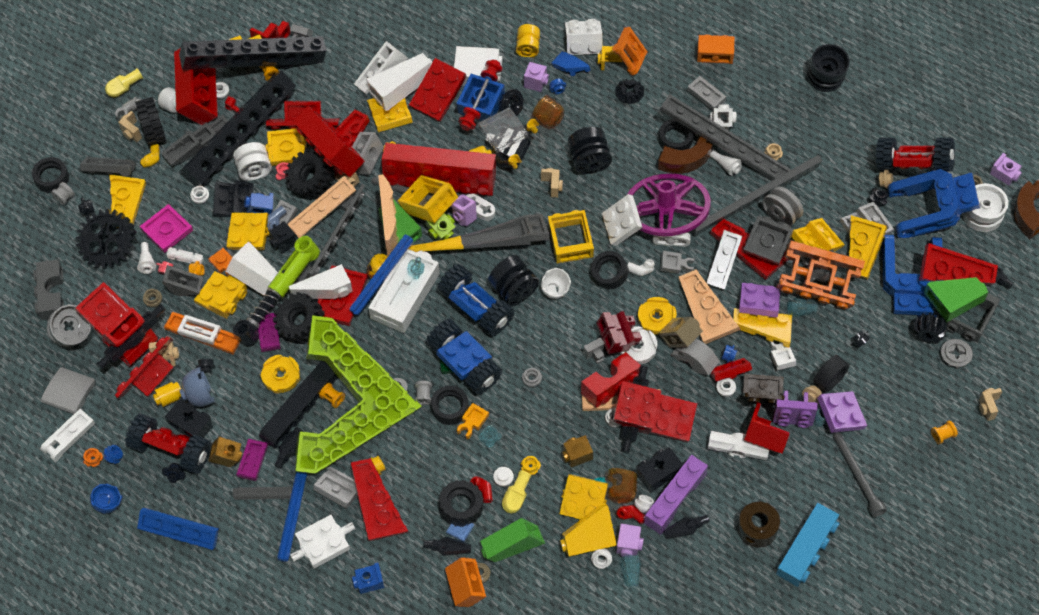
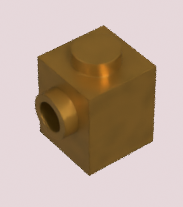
[561,435,593,468]
[208,437,242,467]

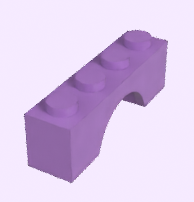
[644,455,708,535]

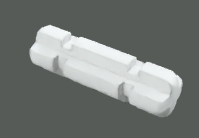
[167,247,204,264]

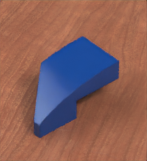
[551,51,591,76]

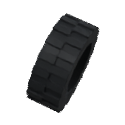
[439,480,483,527]

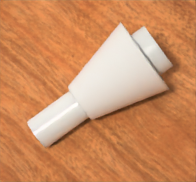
[710,151,742,176]
[137,242,156,274]

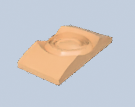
[378,175,399,256]

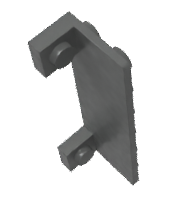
[295,184,365,283]

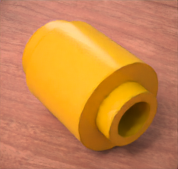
[153,382,182,407]

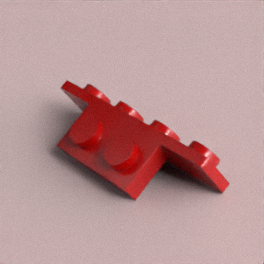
[266,101,340,129]
[115,336,175,398]

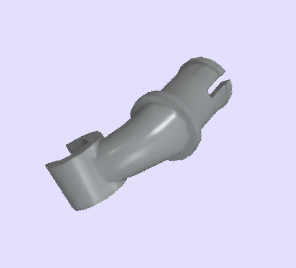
[115,97,143,121]

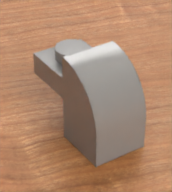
[671,339,720,375]

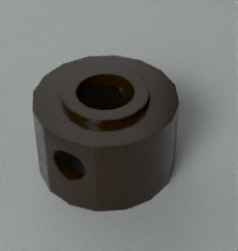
[737,501,780,548]

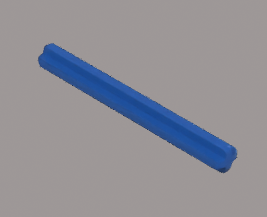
[349,234,413,315]
[277,472,307,562]

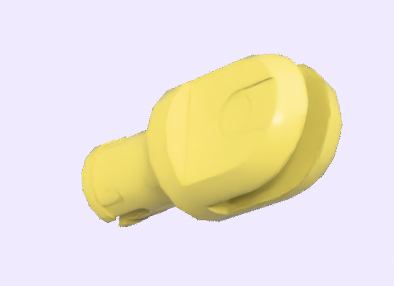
[105,69,143,98]
[502,470,531,513]

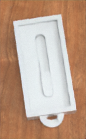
[368,249,440,333]

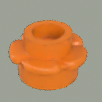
[83,448,103,467]

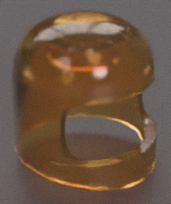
[532,95,565,128]
[607,468,637,504]

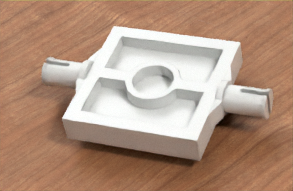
[290,515,355,568]

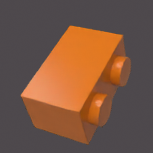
[697,35,734,64]
[445,558,486,607]

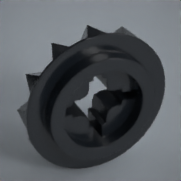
[616,78,644,104]
[499,89,524,118]

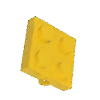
[266,128,307,166]
[226,213,269,250]
[560,474,609,519]

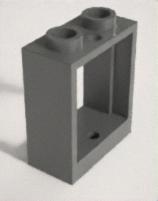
[944,293,1000,343]

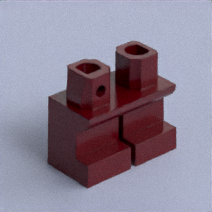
[596,311,642,354]

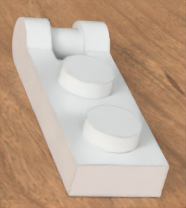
[40,409,95,462]

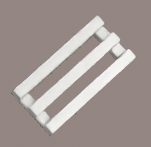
[177,315,221,345]

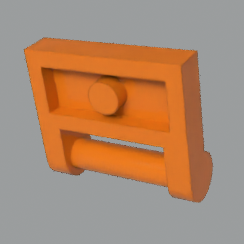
[612,27,648,75]

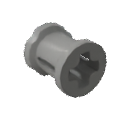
[414,381,432,405]

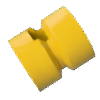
[516,24,540,57]

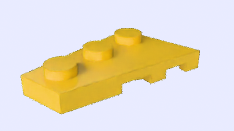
[110,175,146,230]
[849,215,887,280]
[733,308,792,348]

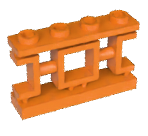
[777,240,865,309]

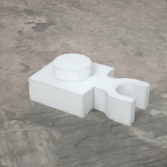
[770,341,796,370]

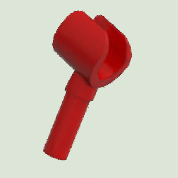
[225,96,239,112]

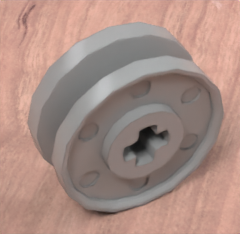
[762,186,804,226]

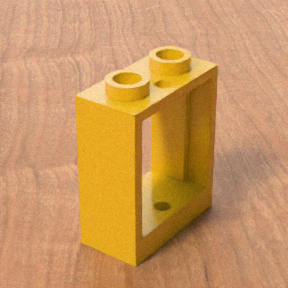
[398,175,458,223]
[548,210,594,264]

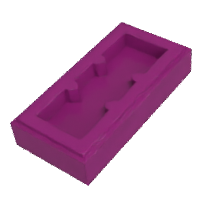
[258,313,281,352]
[236,439,268,481]

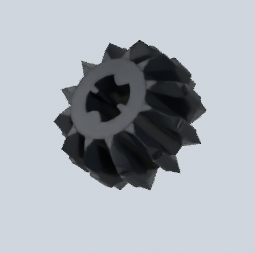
[913,313,947,343]

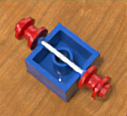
[457,59,505,131]

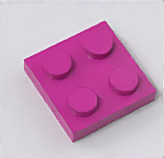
[140,204,193,253]

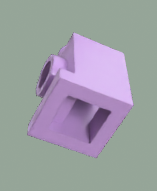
[990,153,1022,185]
[451,194,477,226]

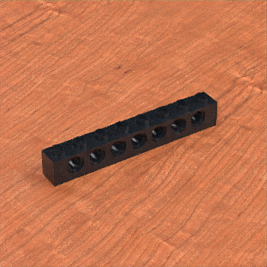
[179,36,327,70]
[180,70,296,186]

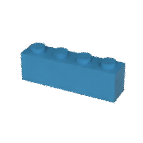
[776,503,840,587]

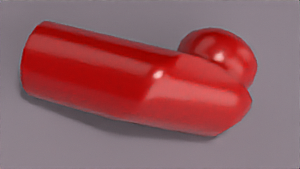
[470,476,493,503]
[616,505,645,525]

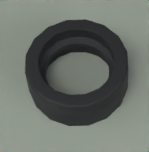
[658,119,694,150]
[32,157,69,193]
[591,251,629,289]
[813,355,849,393]
[431,385,469,425]

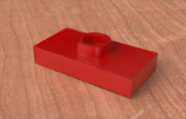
[710,358,752,381]

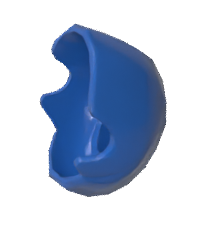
[90,484,122,514]

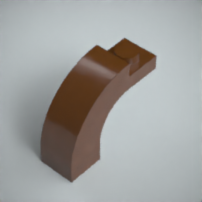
[658,136,713,174]
[1014,180,1039,240]

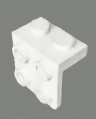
[565,19,603,55]

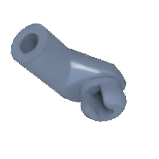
[267,205,287,230]

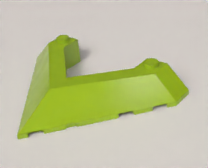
[295,316,422,474]

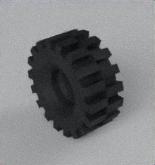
[135,97,167,146]
[285,149,335,199]
[273,292,325,344]

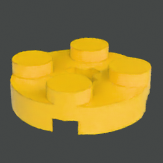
[638,297,677,334]
[261,355,300,394]

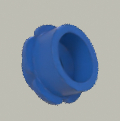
[549,78,567,95]
[721,345,737,363]
[104,445,123,464]

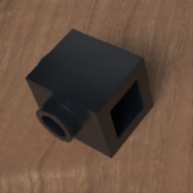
[269,221,296,254]

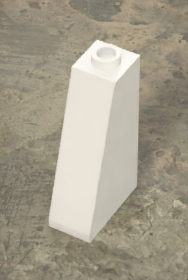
[366,53,432,111]

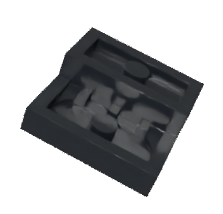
[212,180,254,217]

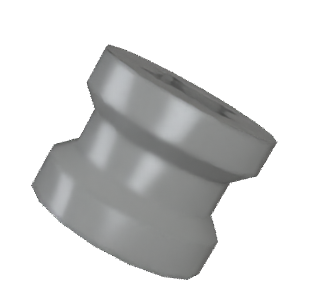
[51,182,75,205]

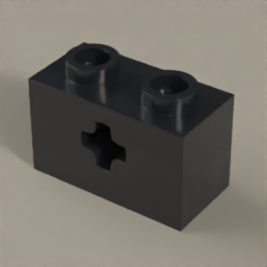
[165,399,213,438]
[636,447,684,493]

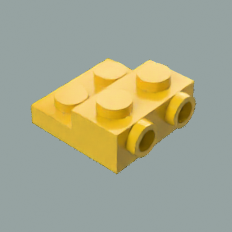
[194,271,247,319]

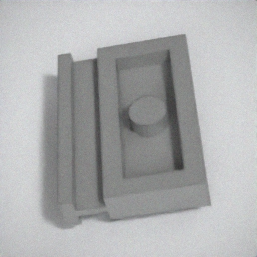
[313,466,358,509]

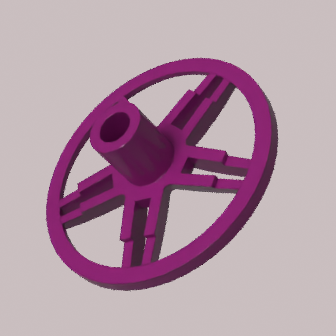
[627,174,711,236]

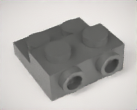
[743,216,793,265]

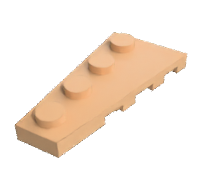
[679,270,741,344]

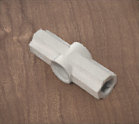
[708,431,769,460]

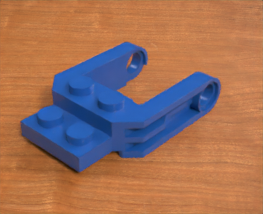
[888,169,981,238]
[882,235,943,315]

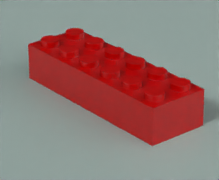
[382,143,496,196]

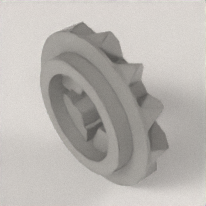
[940,339,973,368]

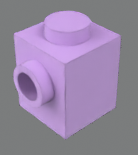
[524,62,549,92]
[617,524,644,558]

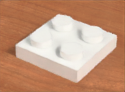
[602,194,642,246]

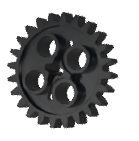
[76,209,137,269]

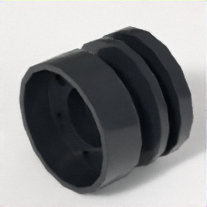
[807,44,850,92]
[567,127,612,174]
[488,255,539,306]

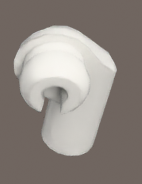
[627,259,655,276]

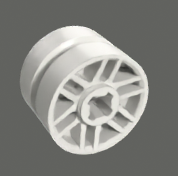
[233,142,272,181]

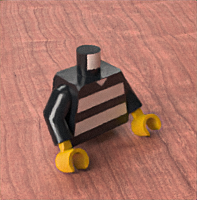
[485,119,540,170]

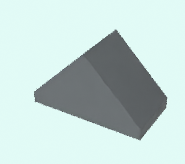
[162,265,204,296]

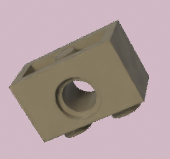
[658,317,703,348]

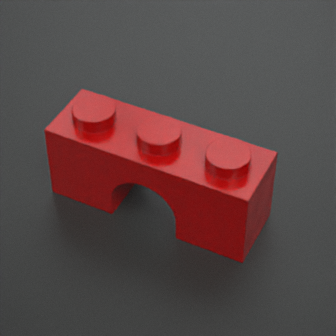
[581,352,641,408]

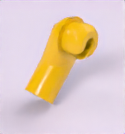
[140,144,160,168]

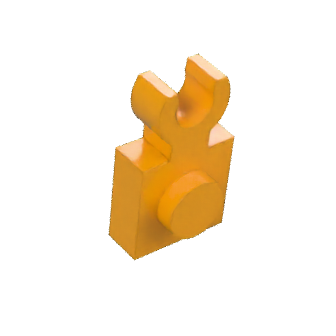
[457,403,489,440]

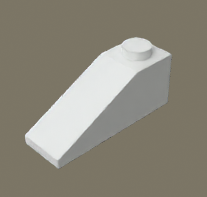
[354,41,408,94]
[289,264,353,299]

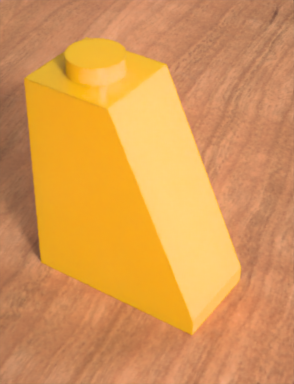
[560,503,617,556]

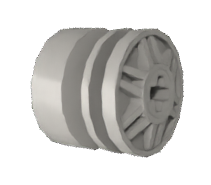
[47,304,91,347]

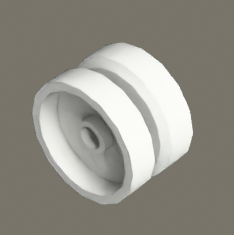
[962,183,1008,232]

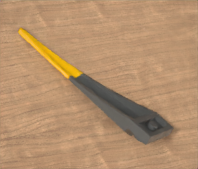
[408,214,549,252]

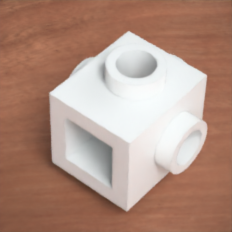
[710,105,736,130]

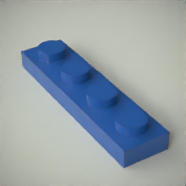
[137,508,219,550]

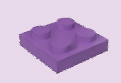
[739,283,780,317]
[817,391,867,433]

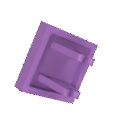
[773,391,817,428]

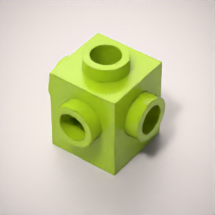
[425,213,456,240]

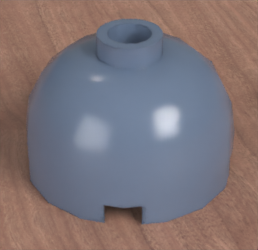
[179,367,215,407]

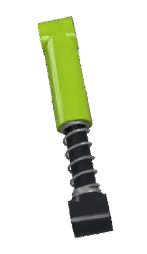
[233,236,320,346]

